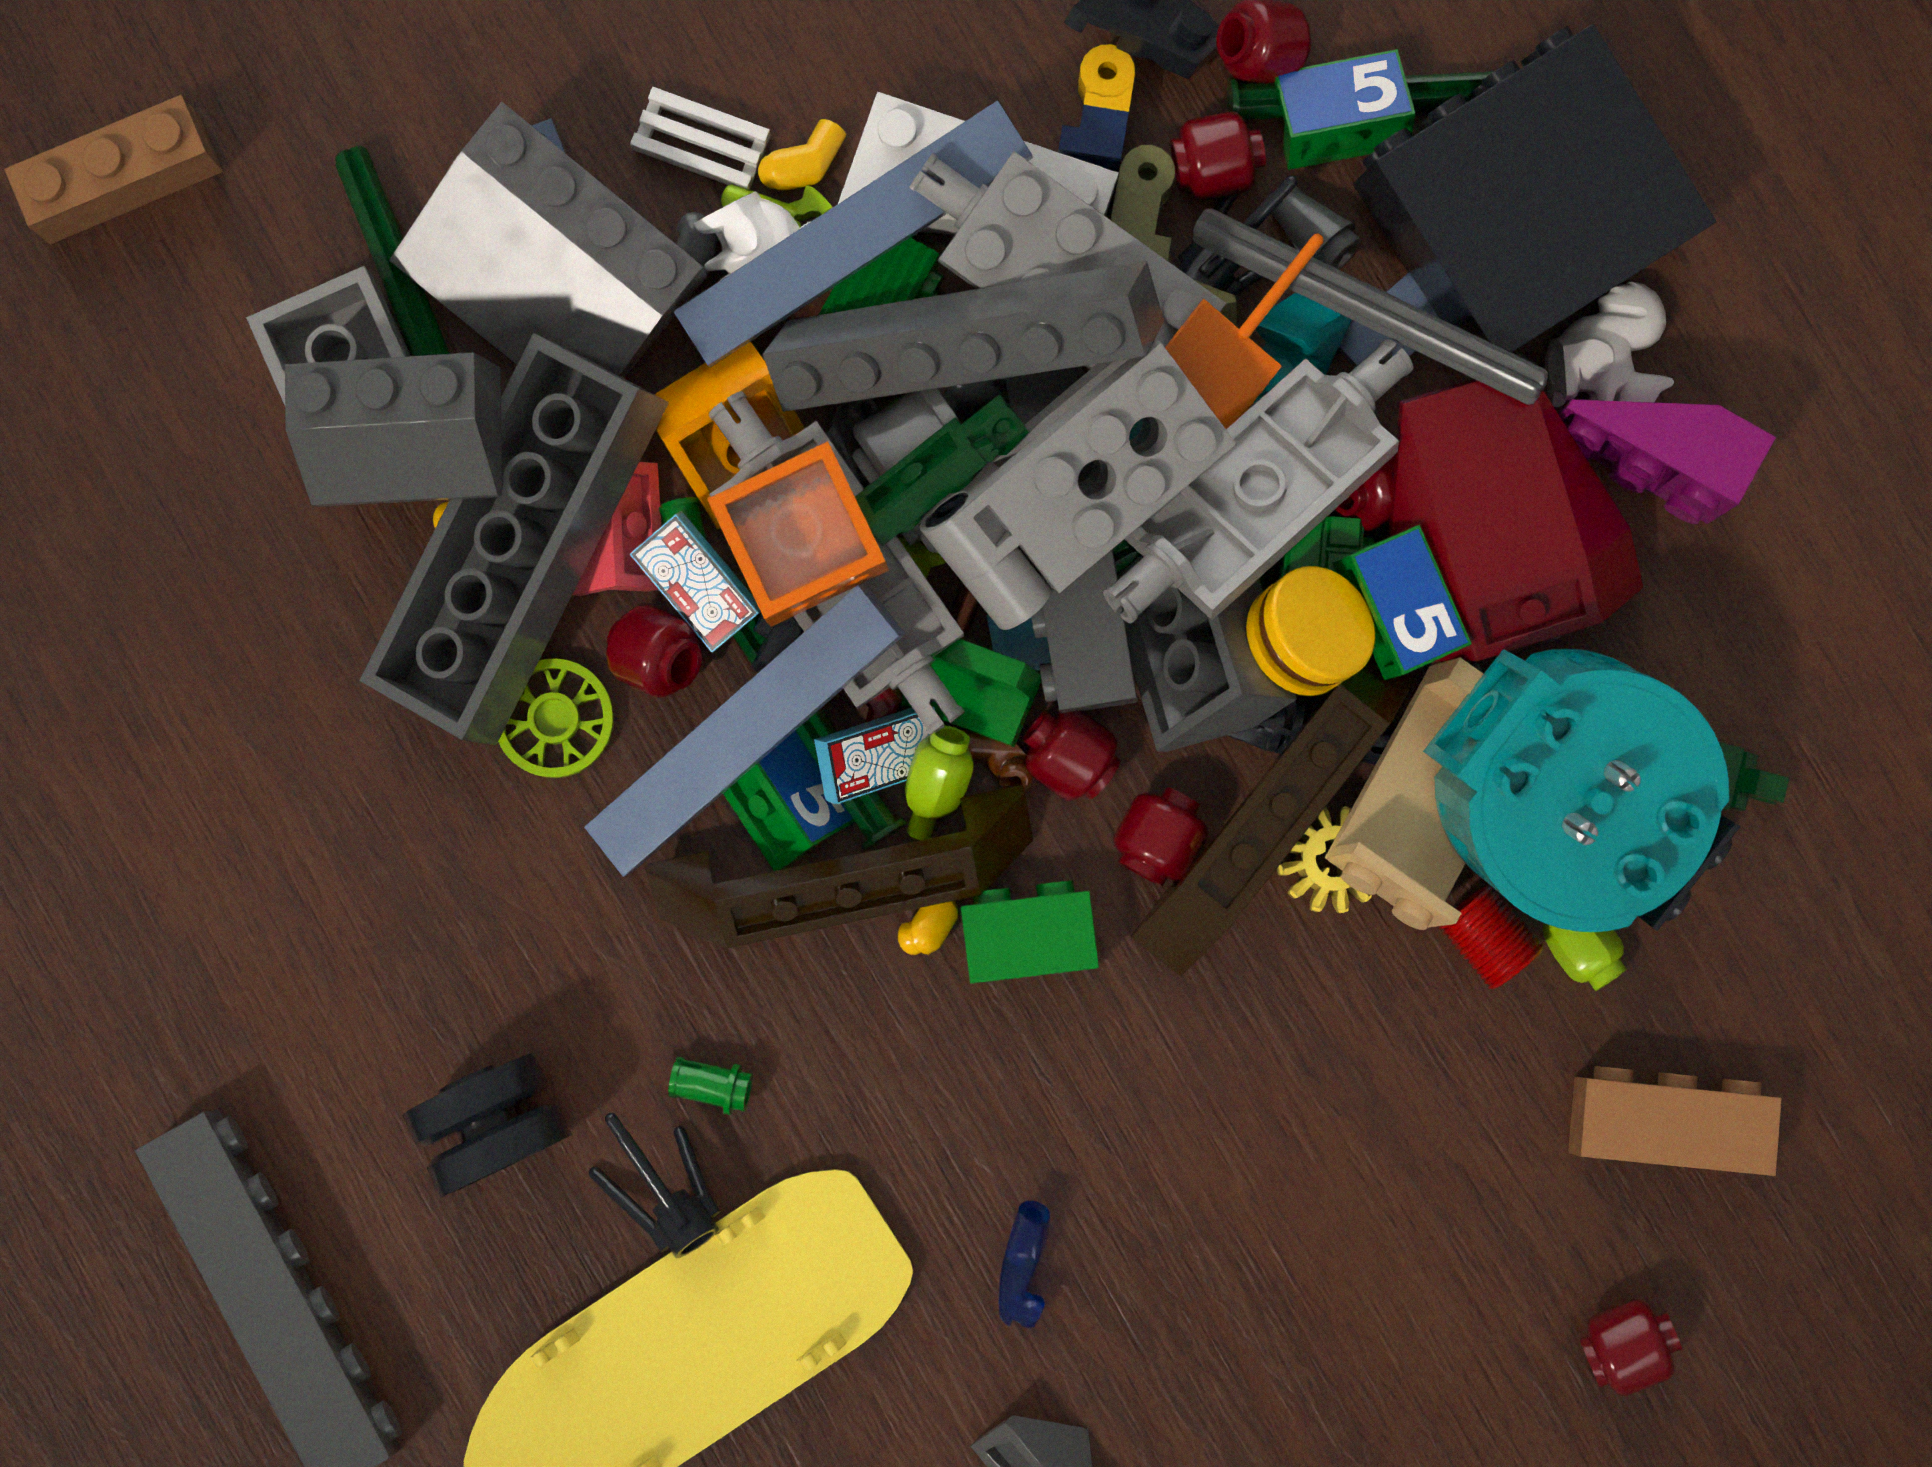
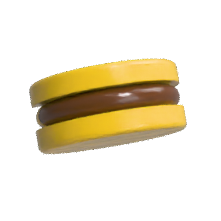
[1246,566,1375,696]

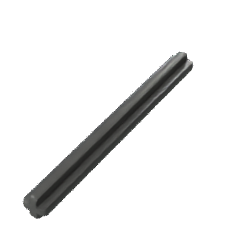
[1193,209,1548,405]

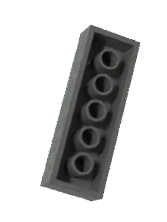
[359,333,669,745]

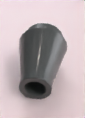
[1270,186,1362,270]

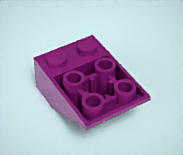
[1558,399,1776,524]

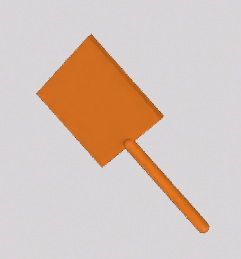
[1165,233,1324,429]

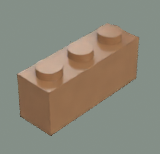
[4,94,223,245]
[1568,1066,1782,1176]

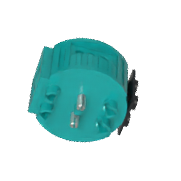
[1423,649,1740,932]

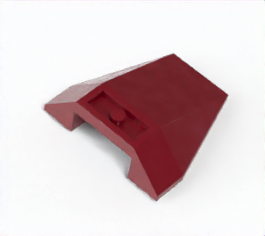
[1388,379,1643,661]

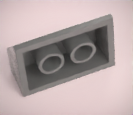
[285,352,502,507]
[1117,555,1297,752]

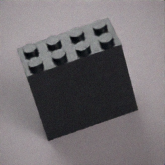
[1353,24,1717,352]

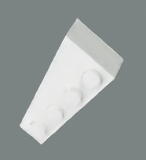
[838,91,1119,235]

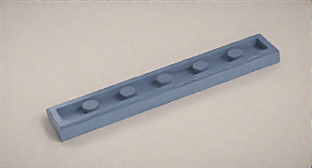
[673,100,1033,367]
[584,583,906,877]

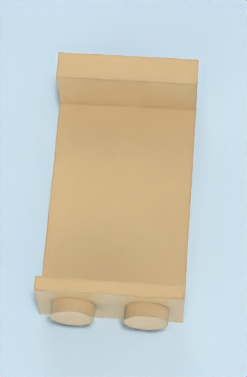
[1325,657,1483,930]

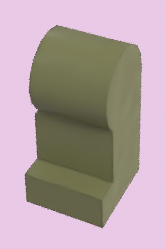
[1111,145,1175,261]

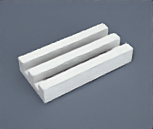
[630,86,771,190]

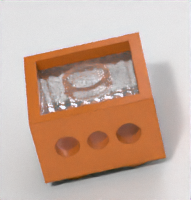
[707,441,889,627]

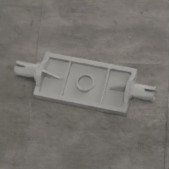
[909,151,1226,370]
[1103,339,1413,623]
[708,391,965,735]

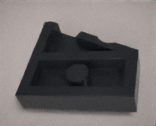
[1064,0,1220,79]

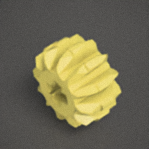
[1277,806,1372,913]

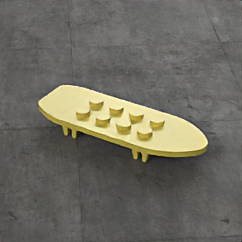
[464,1169,913,1467]

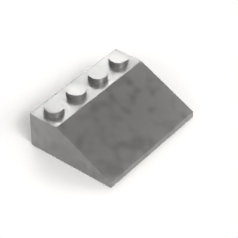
[389,102,707,378]

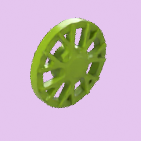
[498,659,614,778]

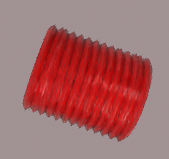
[1439,884,1543,989]

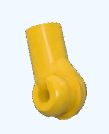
[758,119,846,190]
[897,901,958,955]

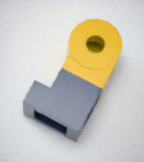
[1058,44,1135,172]

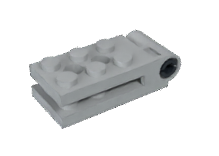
[920,340,1237,630]

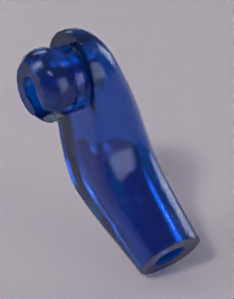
[998,1201,1050,1329]

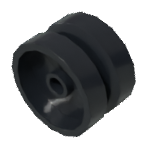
[402,1053,572,1198]

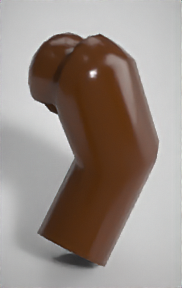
[955,727,1034,791]

